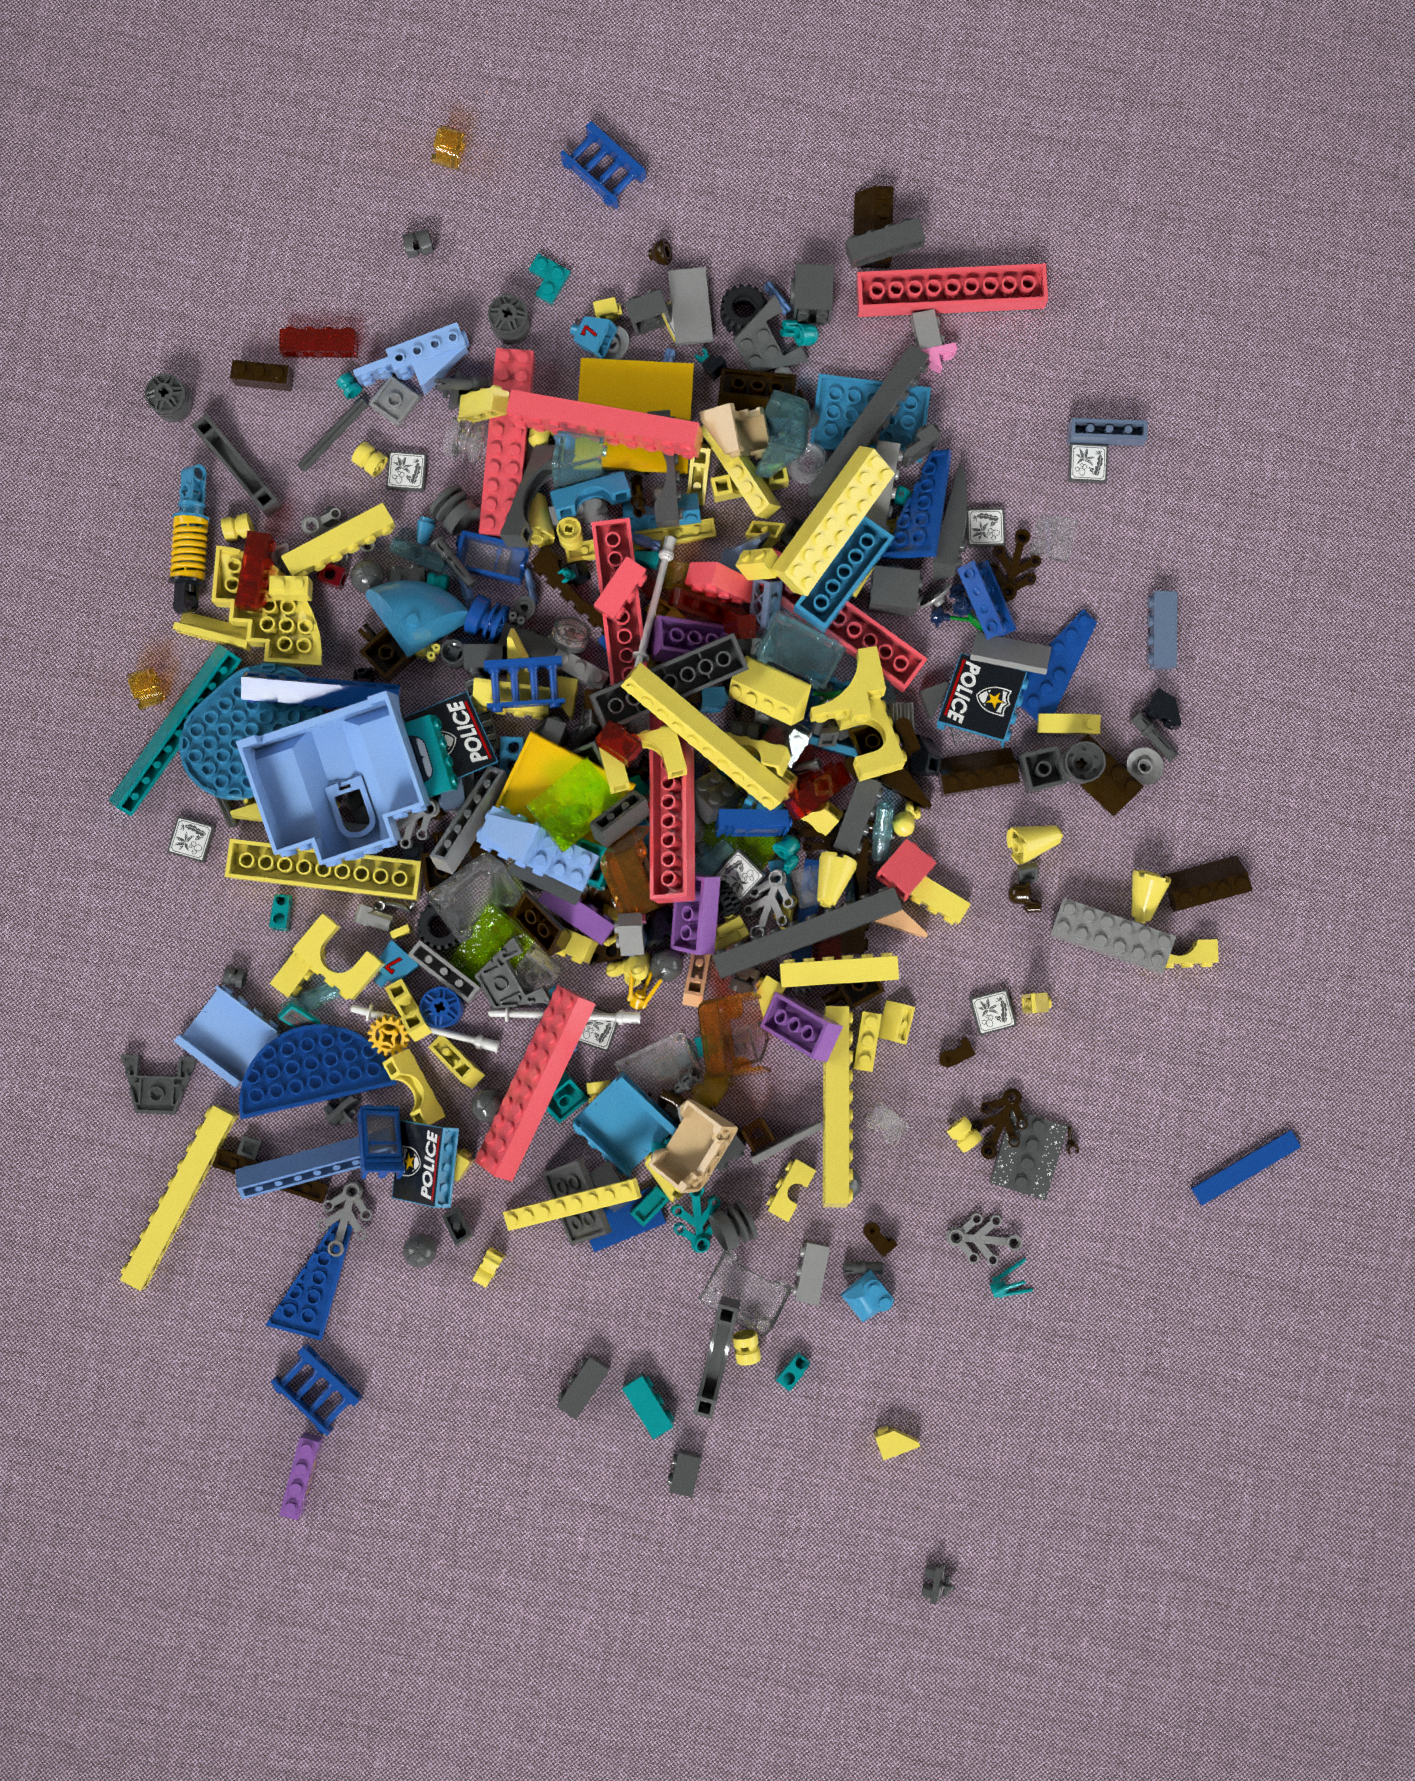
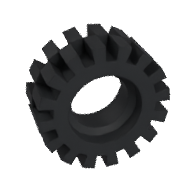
[718,880,741,918]

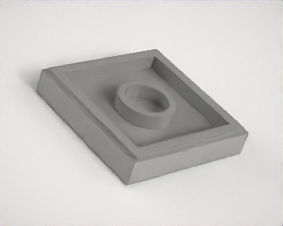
[368,376,422,428]

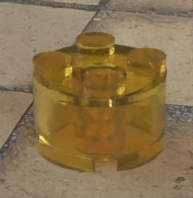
[431,125,466,170]
[127,667,167,710]
[692,1067,734,1111]

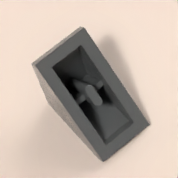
[919,682,949,720]

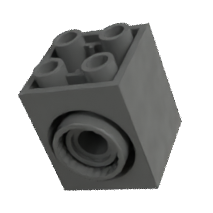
[790,264,834,325]
[867,565,923,617]

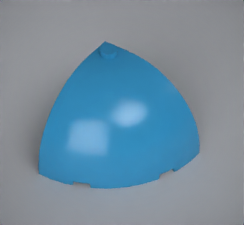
[365,580,469,657]

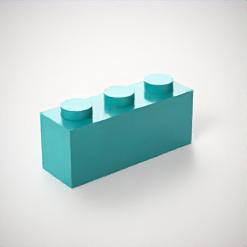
[622,1373,675,1440]

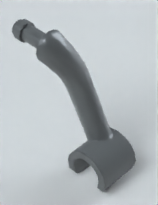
[723,678,743,717]
[374,897,417,913]

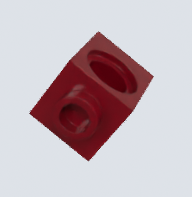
[317,563,349,591]

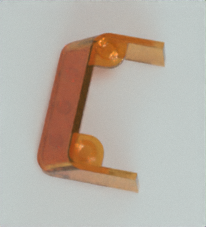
[600,826,663,915]
[698,992,772,1078]

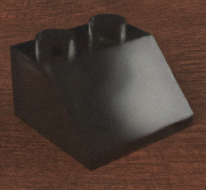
[761,718,812,770]

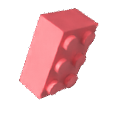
[594,556,647,622]
[685,562,753,605]

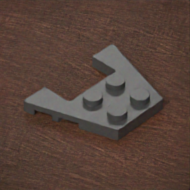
[733,294,808,371]
[475,935,552,1009]
[121,1054,198,1115]

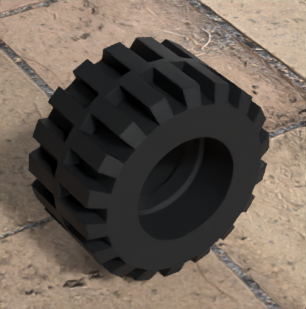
[720,284,767,336]
[416,901,467,950]

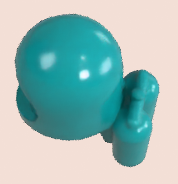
[780,320,819,346]
[772,835,801,875]

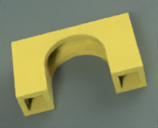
[835,698,907,782]
[598,725,687,794]
[292,913,385,1000]

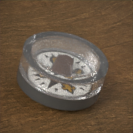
[550,617,591,653]

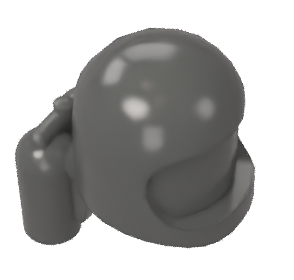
[509,596,536,627]

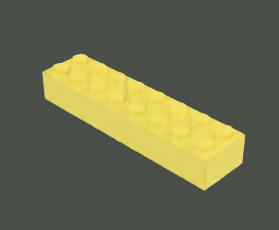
[771,446,895,596]

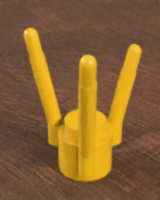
[627,970,663,1010]

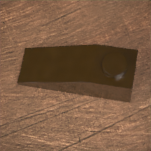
[879,766,932,811]

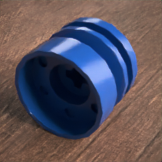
[464,594,510,644]
[420,987,465,1028]

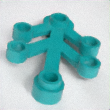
[671,1187,721,1253]

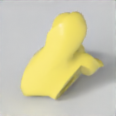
[605,952,651,987]

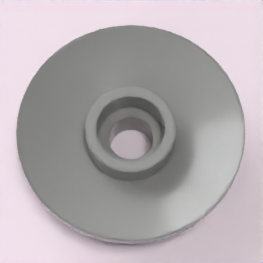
[604,326,630,360]
[920,583,951,608]
[1126,748,1164,785]

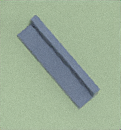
[748,578,783,656]

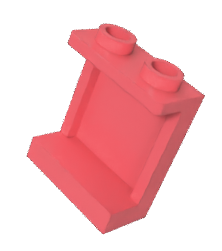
[875,839,937,901]

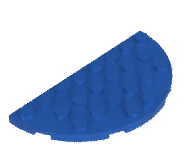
[239,1024,397,1120]

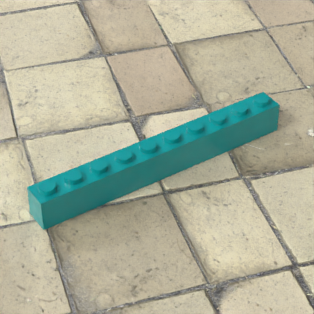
[108,644,242,817]

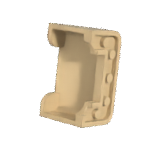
[699,403,773,460]
[648,1099,738,1193]

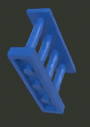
[560,121,646,209]
[957,560,1018,640]
[484,656,565,713]
[271,1344,363,1436]

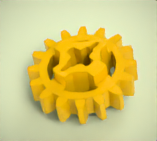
[368,1014,411,1056]

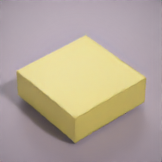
[390,924,413,940]

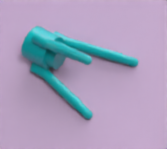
[989,1258,1033,1298]

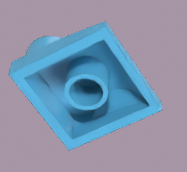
[840,1270,894,1322]

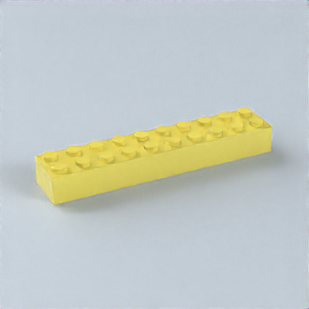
[225,839,423,901]
[823,1006,853,1208]

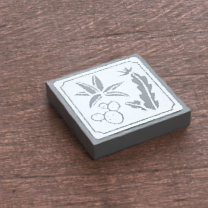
[1068,443,1108,484]
[386,451,428,492]
[966,508,1005,548]
[167,816,216,863]
[714,848,767,903]
[969,989,1017,1036]
[578,1007,618,1052]

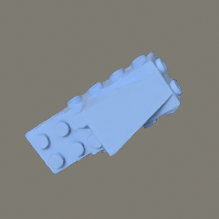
[353,322,470,394]
[476,805,600,892]

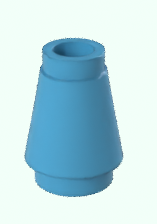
[416,516,436,546]

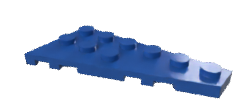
[881,449,952,559]
[1021,609,1097,723]
[265,1221,353,1341]

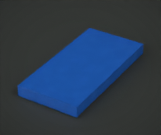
[589,1186,666,1252]

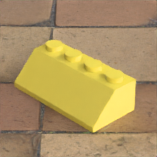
[728,656,811,726]
[472,678,551,720]

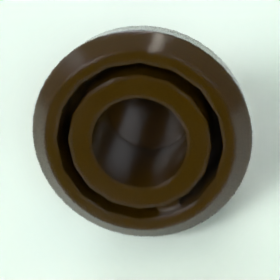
[648,238,672,266]

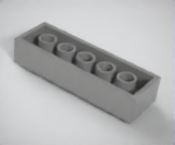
[1050,898,1176,975]

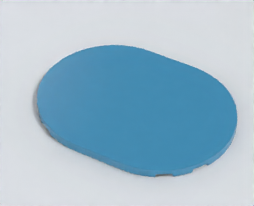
[179,663,325,800]

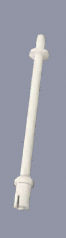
[632,536,676,667]
[350,1004,500,1053]
[488,1007,641,1025]

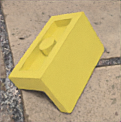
[878,1000,915,1045]

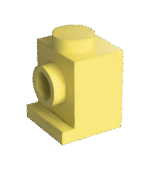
[593,297,622,322]

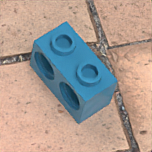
[698,687,729,713]
[499,736,525,777]

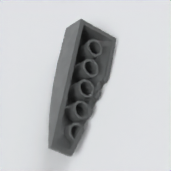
[933,464,967,582]

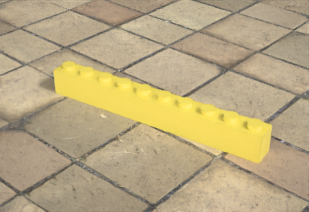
[621,662,790,811]
[120,1105,238,1291]

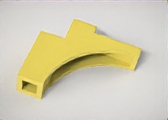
[810,646,886,724]

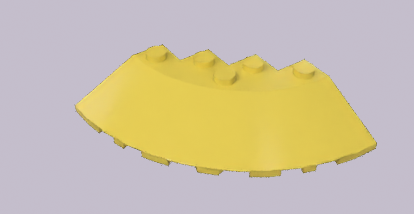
[211,545,322,667]

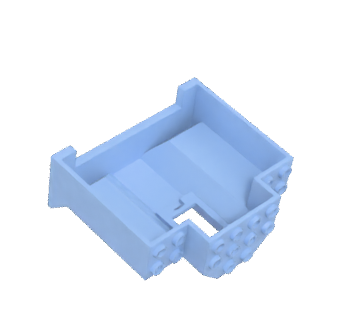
[236,691,431,867]

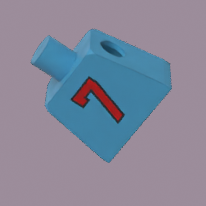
[570,316,618,359]
[374,940,421,988]

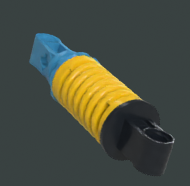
[168,464,210,614]

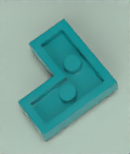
[529,253,571,305]

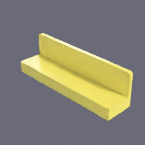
[172,613,252,651]

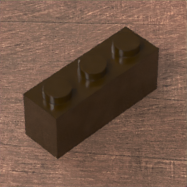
[230,360,294,391]

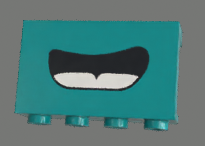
[404,714,458,798]

